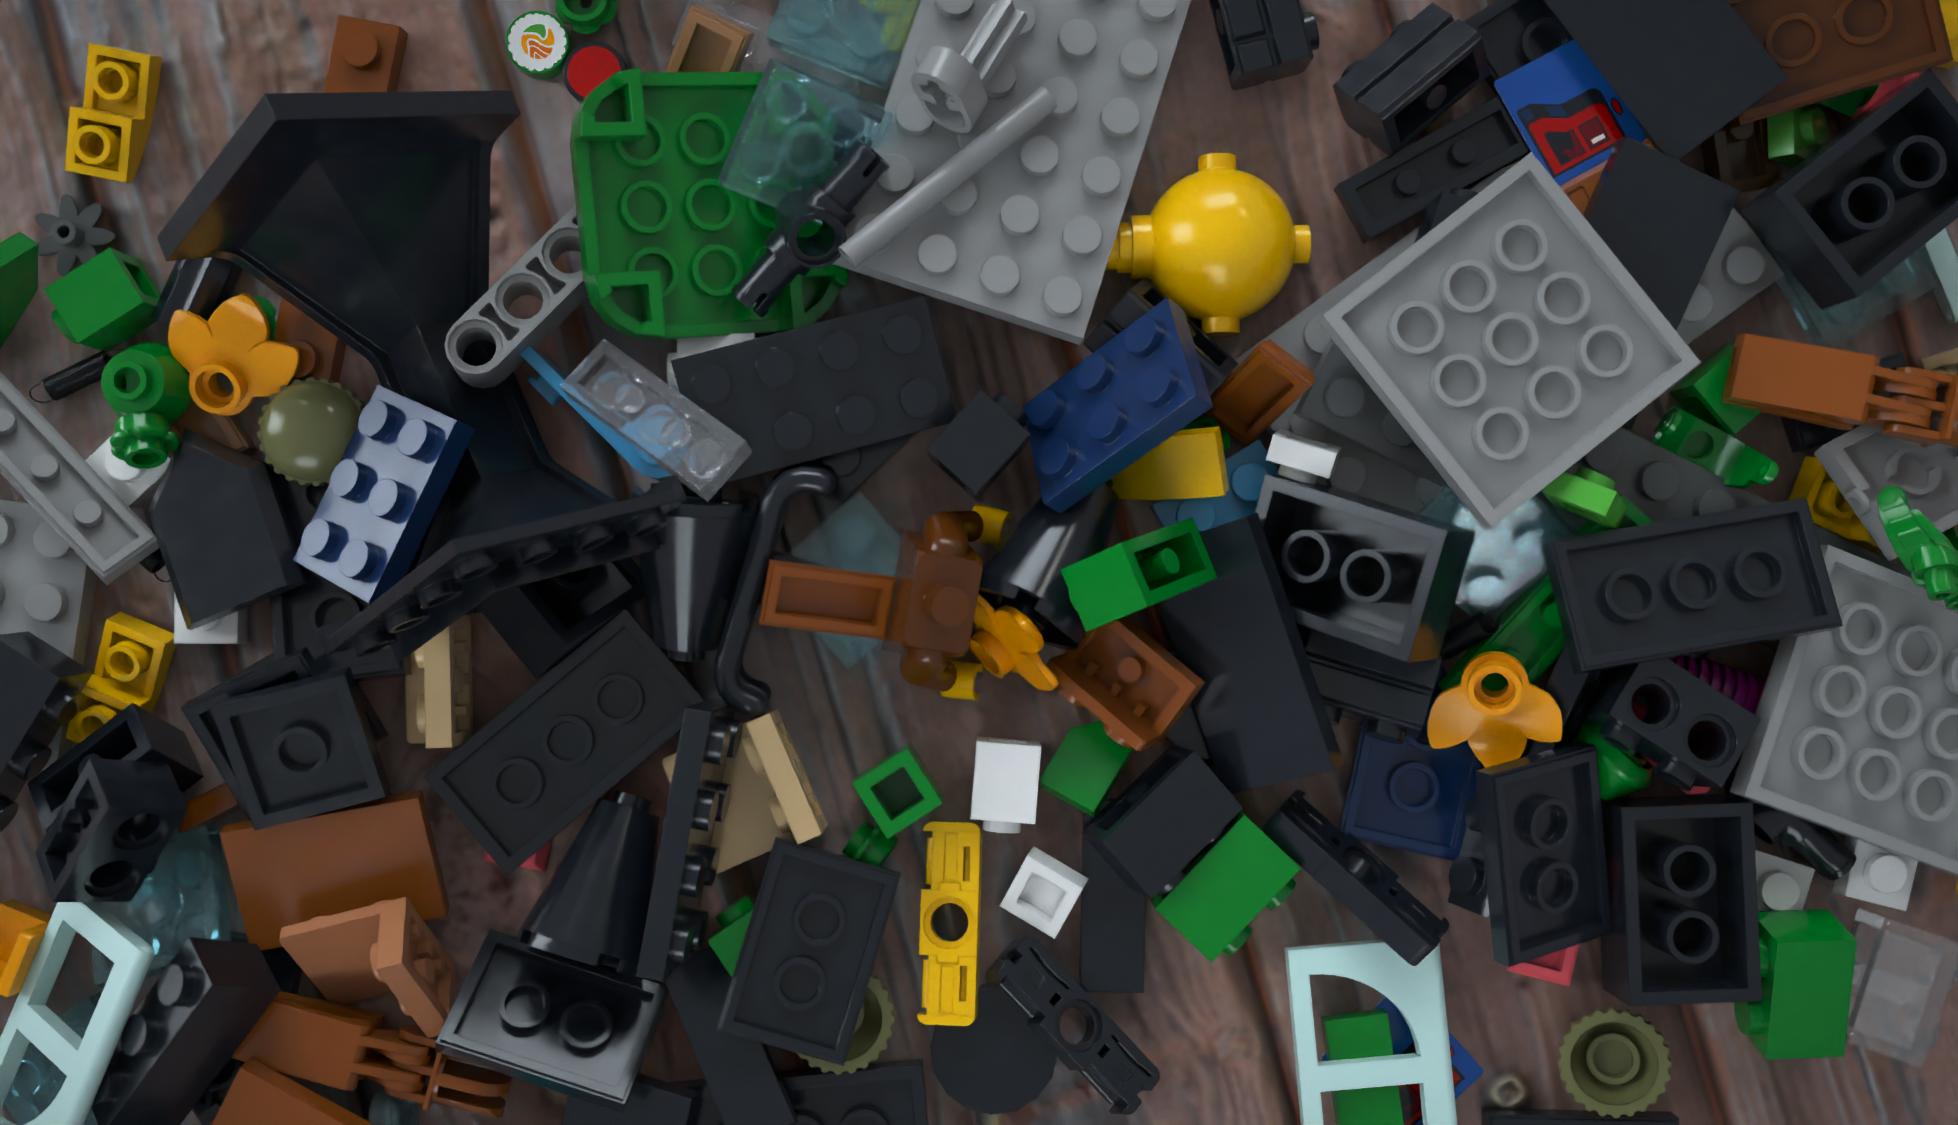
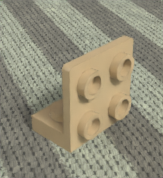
[662,709,828,874]

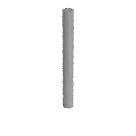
[838,87,1057,269]

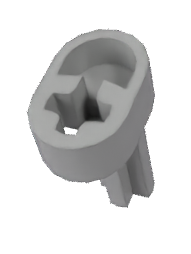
[911,0,1028,133]

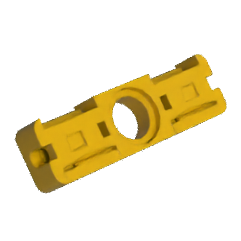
[917,821,983,1026]

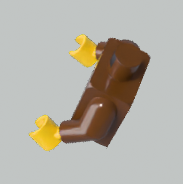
[881,503,1012,701]

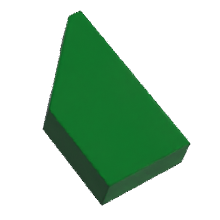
[0,232,39,349]
[1039,720,1135,818]

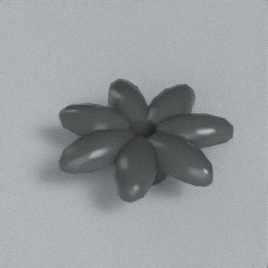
[35,194,116,276]

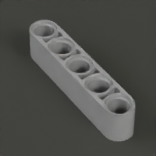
[444,204,588,389]

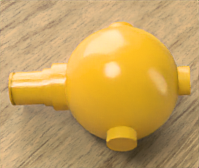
[1105,153,1311,337]

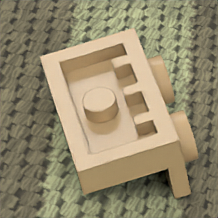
[405,615,474,748]

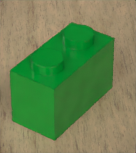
[1060,517,1218,632]
[1149,811,1301,963]
[1734,909,1857,1060]

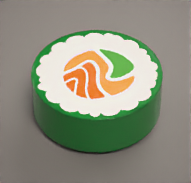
[505,11,573,80]

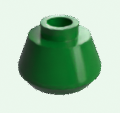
[101,342,192,425]
[1572,719,1653,801]

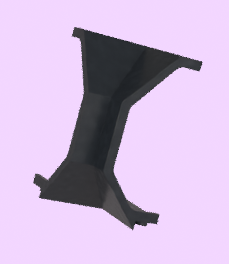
[157,90,687,664]

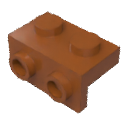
[1046,616,1205,751]

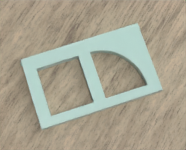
[0,902,156,1125]
[1284,939,1458,1125]

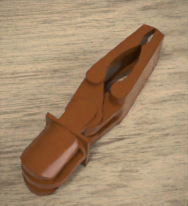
[1722,333,1958,447]
[231,991,512,1118]

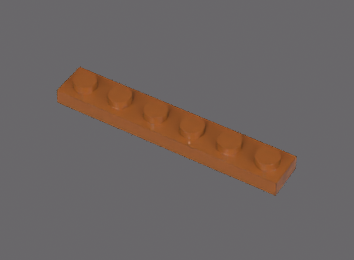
[273,14,408,386]

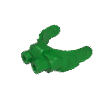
[1651,406,1779,489]
[1877,486,1958,610]

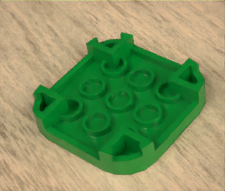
[570,67,848,341]

